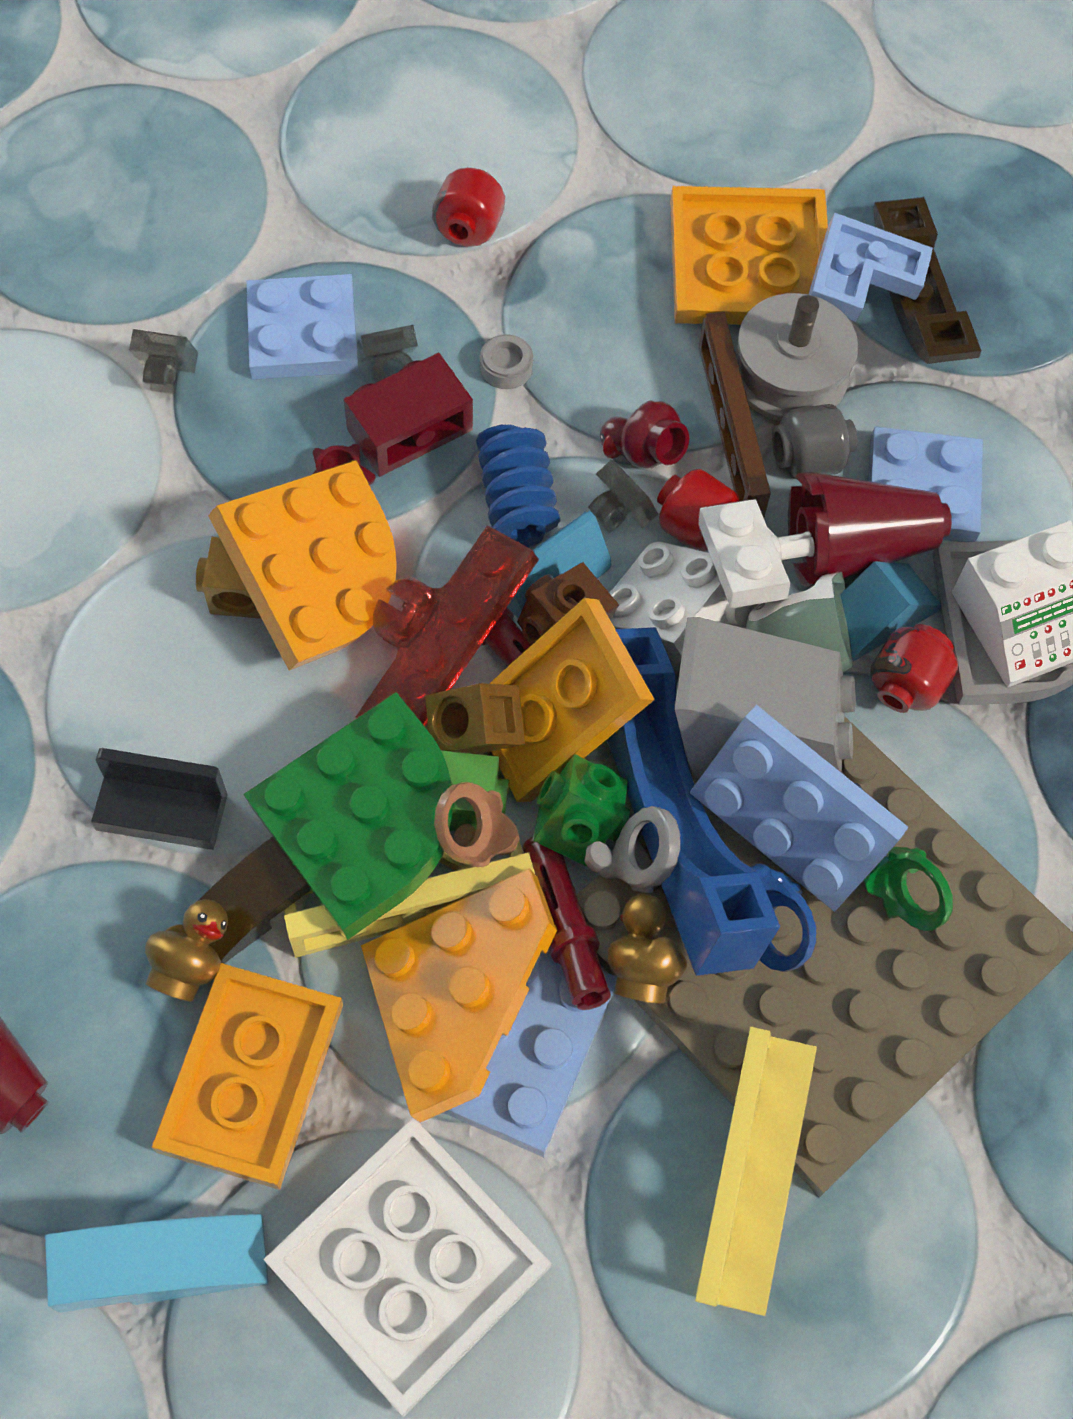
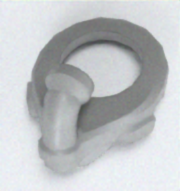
[584,806,680,894]

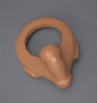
[434,782,520,867]

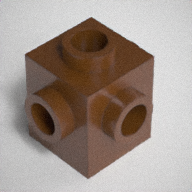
[517,562,619,645]

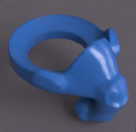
[750,863,816,972]

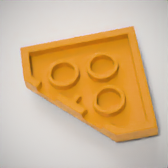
[361,868,557,1123]

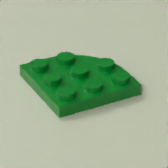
[244,692,455,940]

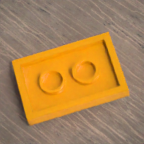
[489,598,655,802]
[152,963,343,1190]

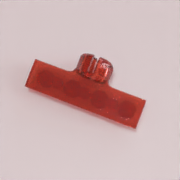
[355,525,539,727]

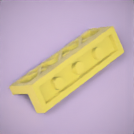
[284,823,535,958]
[695,1027,817,1316]

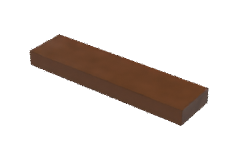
[698,311,771,518]

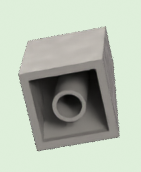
[675,617,856,785]

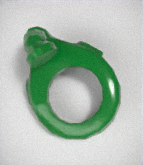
[863,847,953,931]

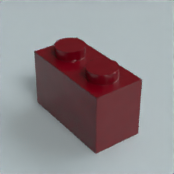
[343,352,473,477]

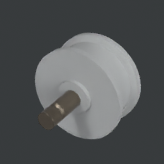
[735,293,858,422]

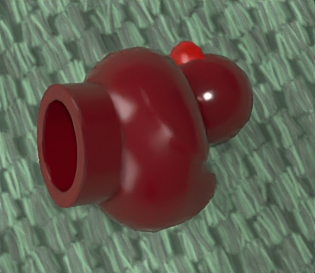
[600,400,689,468]

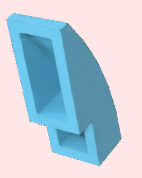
[45,1214,269,1313]

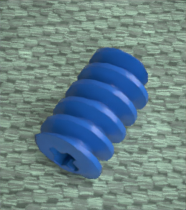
[476,425,561,551]

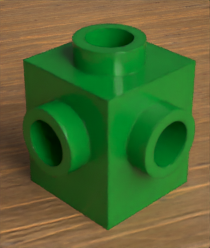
[533,754,630,867]

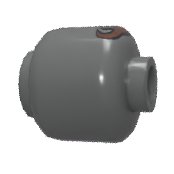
[772,404,857,478]

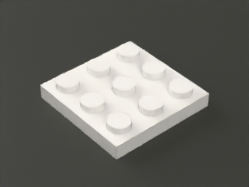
[264,1118,552,1417]

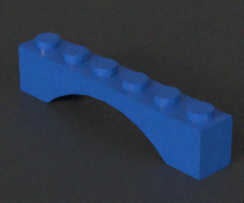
[607,627,781,976]

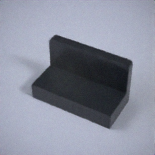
[91,748,228,850]

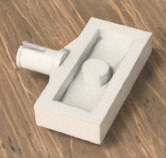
[699,499,814,608]

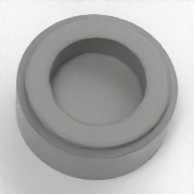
[480,335,533,389]

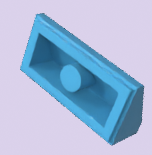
[502,510,612,618]

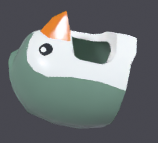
[746,571,853,672]

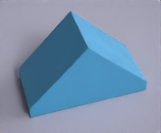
[840,561,941,662]

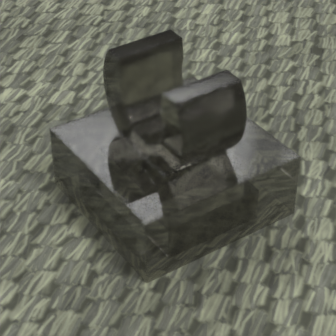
[357,325,418,382]
[129,329,198,394]
[588,459,659,533]

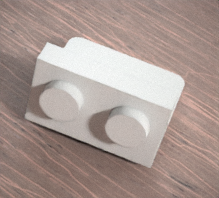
[609,542,757,679]

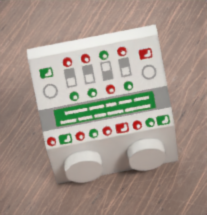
[952,520,1073,688]

